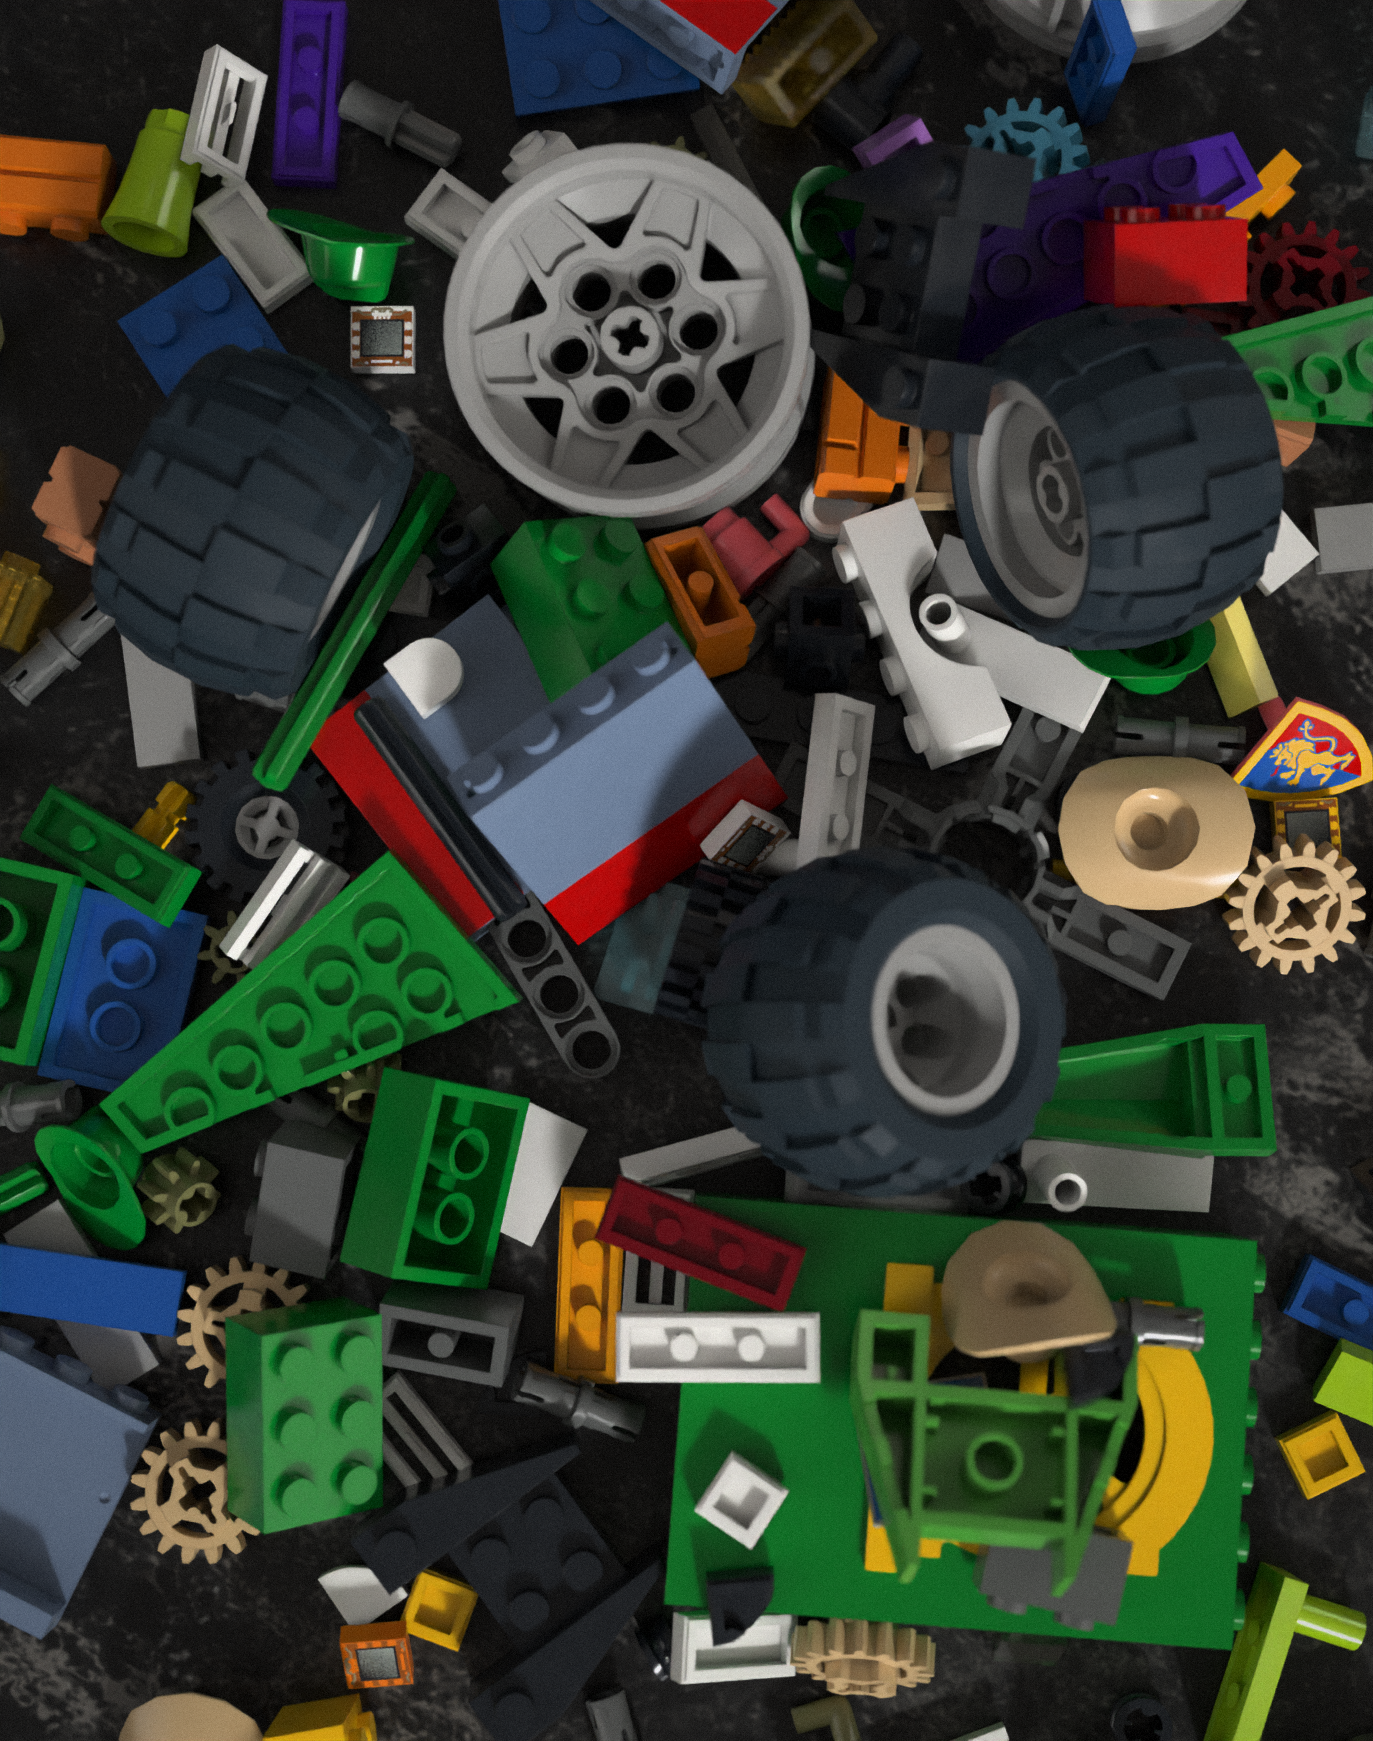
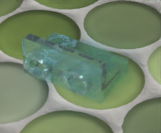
[594,882,691,1016]

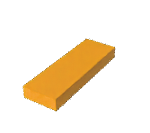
[554,1186,624,1384]

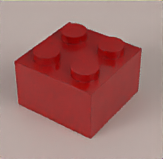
[1084,203,1248,307]

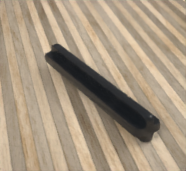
[353,696,527,922]

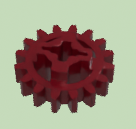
[1231,221,1371,332]

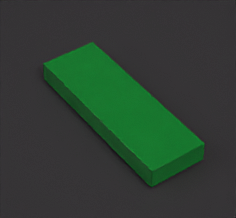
[19,784,203,928]

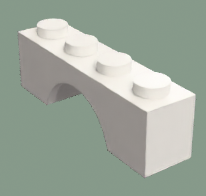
[832,497,1012,770]

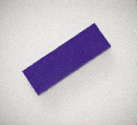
[271,0,348,189]

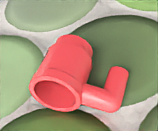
[702,493,810,601]

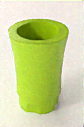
[101,108,202,258]

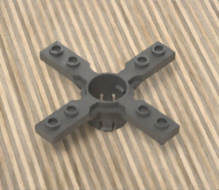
[774,706,1192,1001]

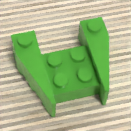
[849,1309,1138,1597]

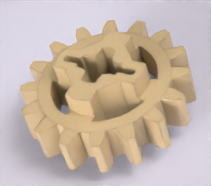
[1222,833,1366,975]
[176,1255,311,1388]
[130,1418,260,1564]
[790,1617,936,1698]

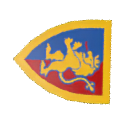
[1230,696,1373,802]

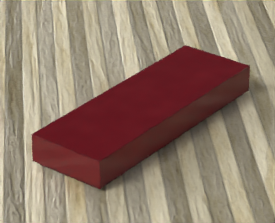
[594,1174,807,1312]

